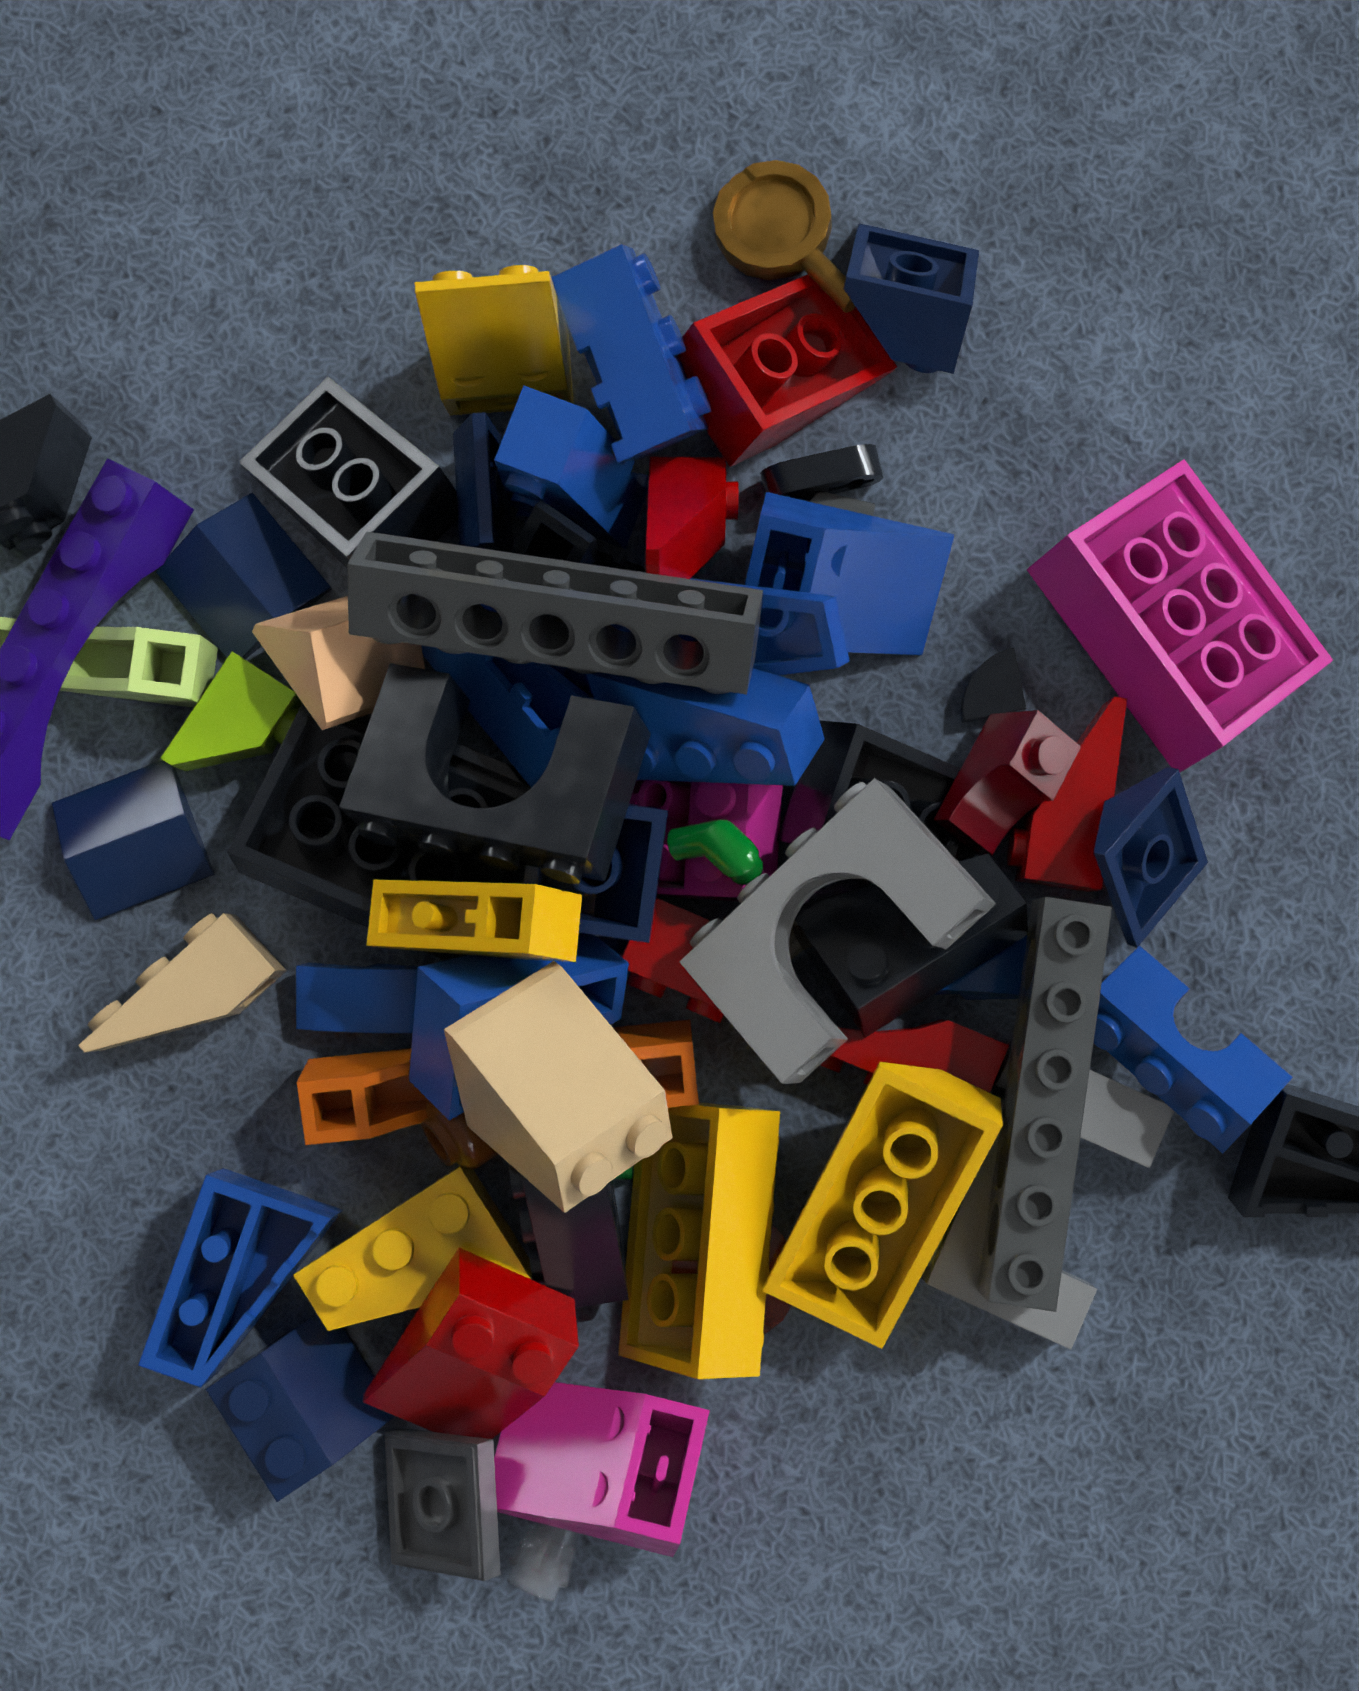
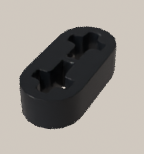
[760,444,883,500]

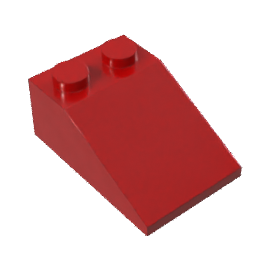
[678,274,897,467]
[363,1247,579,1439]

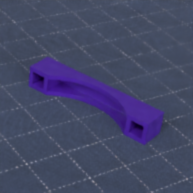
[0,458,194,840]

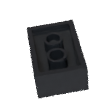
[239,376,458,568]
[777,720,981,862]

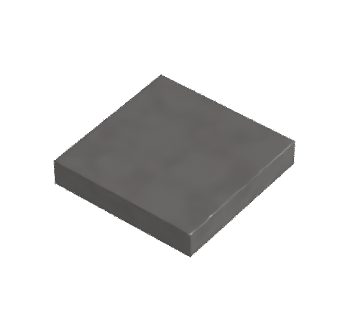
[385,1429,501,1581]

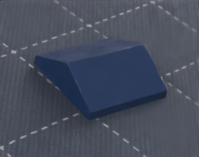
[453,412,513,553]
[155,492,332,659]
[52,760,215,920]
[1094,767,1208,948]

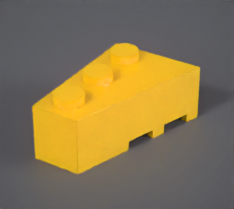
[293,1166,532,1331]

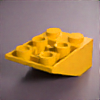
[414,265,573,415]

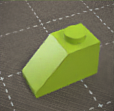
[160,651,302,771]

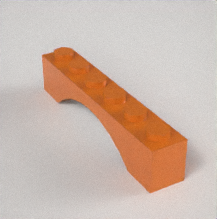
[296,1020,699,1145]

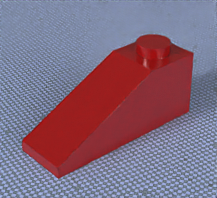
[646,457,739,579]
[1007,696,1127,892]

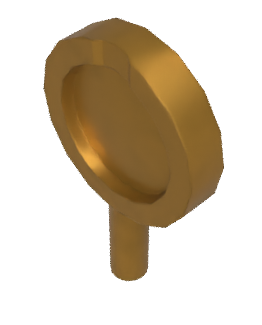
[713,160,856,313]

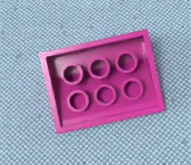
[1026,459,1333,773]

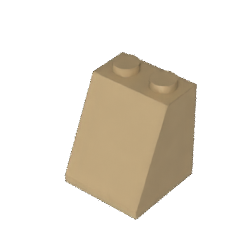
[444,961,672,1213]

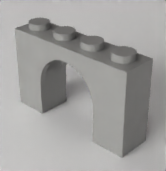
[679,778,996,1084]
[921,1049,1174,1349]

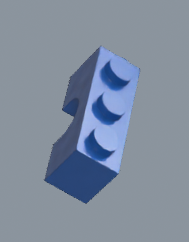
[1093,946,1293,1154]

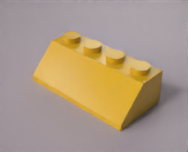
[762,1062,1003,1349]
[618,1102,780,1379]

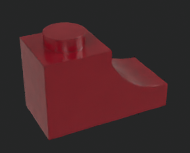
[934,710,1081,855]

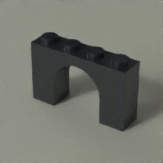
[339,663,651,884]

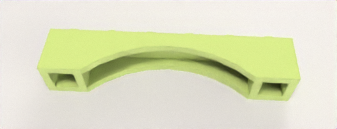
[0,617,218,707]

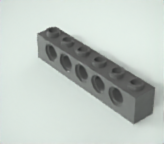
[347,531,763,695]
[977,897,1112,1312]

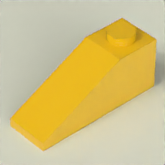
[366,880,582,962]

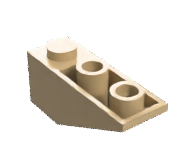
[78,913,287,1053]

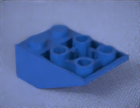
[745,492,954,655]

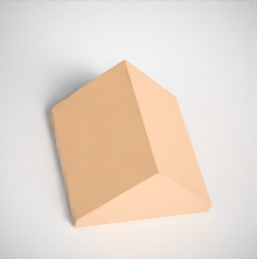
[252,596,425,730]

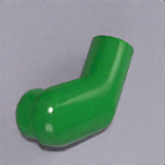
[667,820,763,885]

